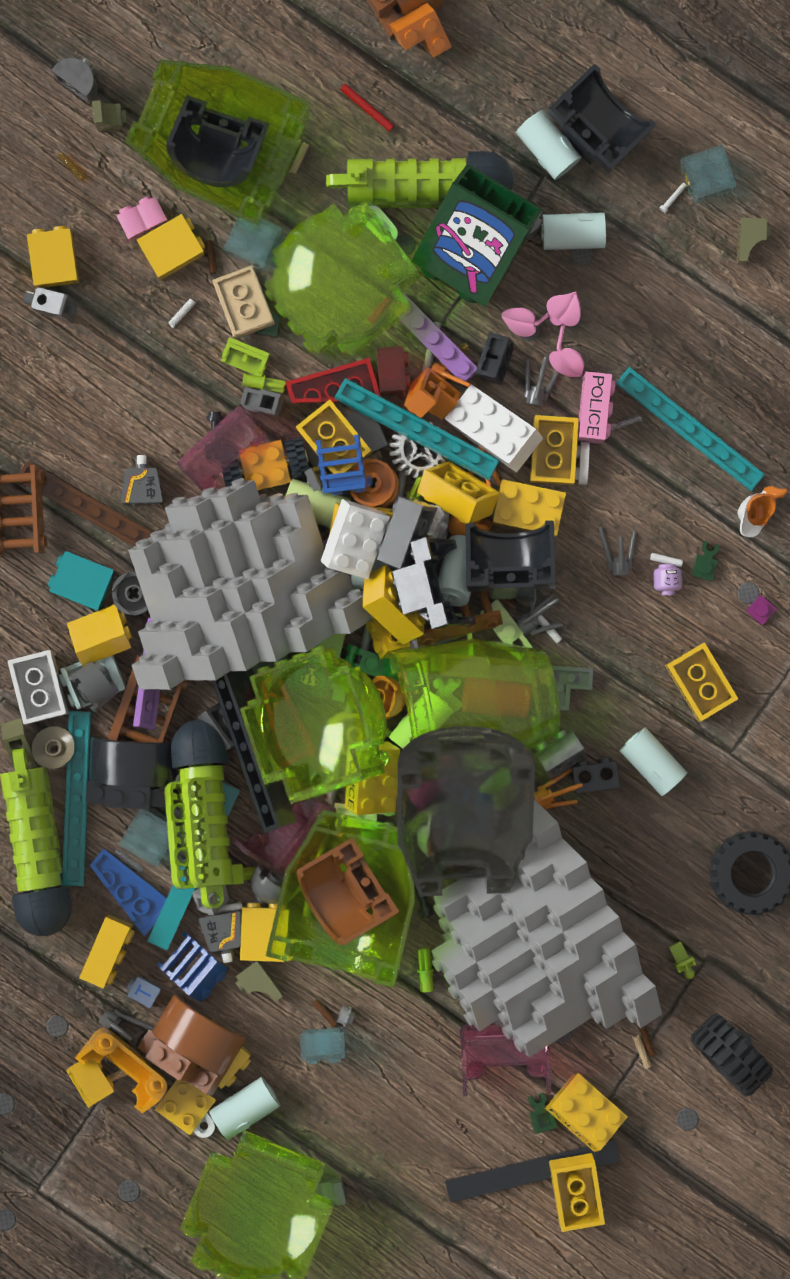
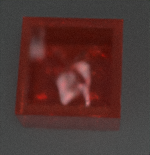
[377,346,410,397]

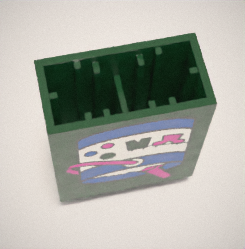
[411,164,543,307]

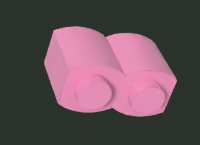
[117,196,168,242]

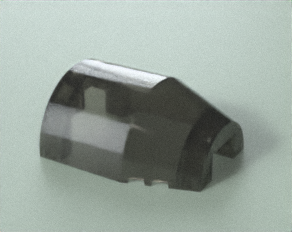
[397,726,535,897]

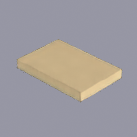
[212,265,275,339]

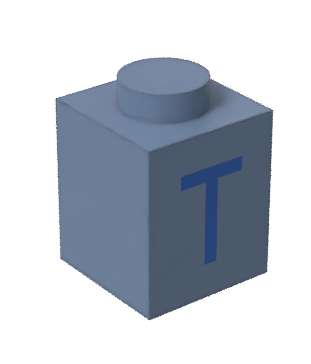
[127,975,162,1008]

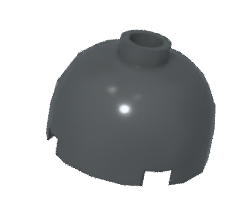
[250,862,295,904]

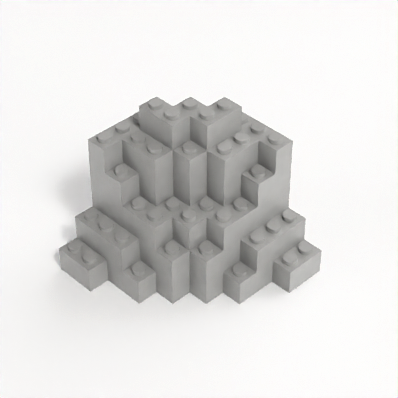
[128,478,374,690]
[432,799,662,1057]

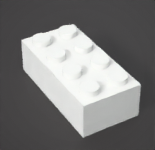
[445,384,543,473]

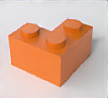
[389,3,452,58]
[404,367,461,420]

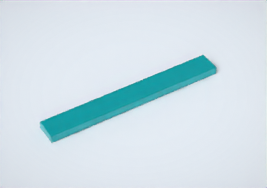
[616,367,765,492]
[334,378,500,481]
[62,711,92,886]
[147,783,240,950]

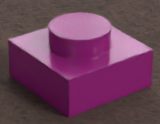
[745,595,777,625]

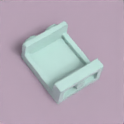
[59,655,126,709]

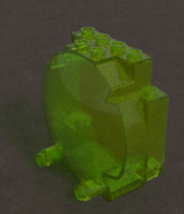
[264,201,421,357]
[240,645,390,804]
[180,1130,335,1279]

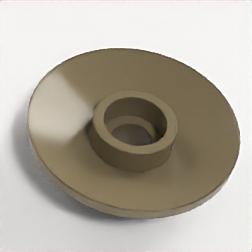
[32,726,75,769]

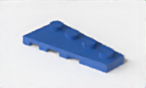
[90,848,167,937]

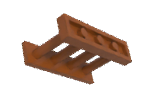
[0,465,47,556]
[416,591,503,647]
[108,655,190,742]

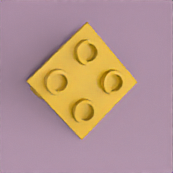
[155,1080,216,1135]

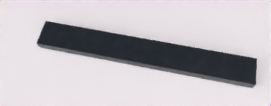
[445,1139,620,1203]

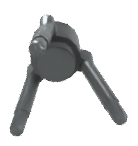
[524,356,559,407]
[599,527,637,575]
[517,594,563,636]
[98,1009,154,1041]

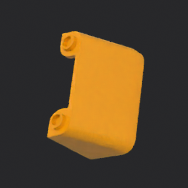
[75,1028,167,1114]

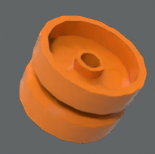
[350,459,400,508]

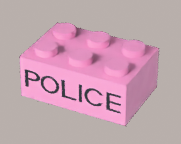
[577,372,615,444]

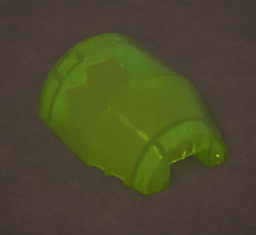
[125,60,311,225]
[389,638,560,783]
[266,809,416,988]

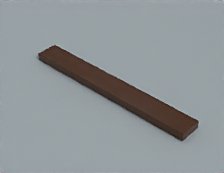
[19,461,153,546]

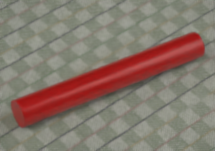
[340,83,395,132]

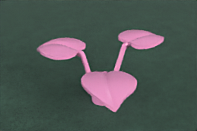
[501,292,584,377]

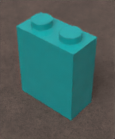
[48,551,116,611]

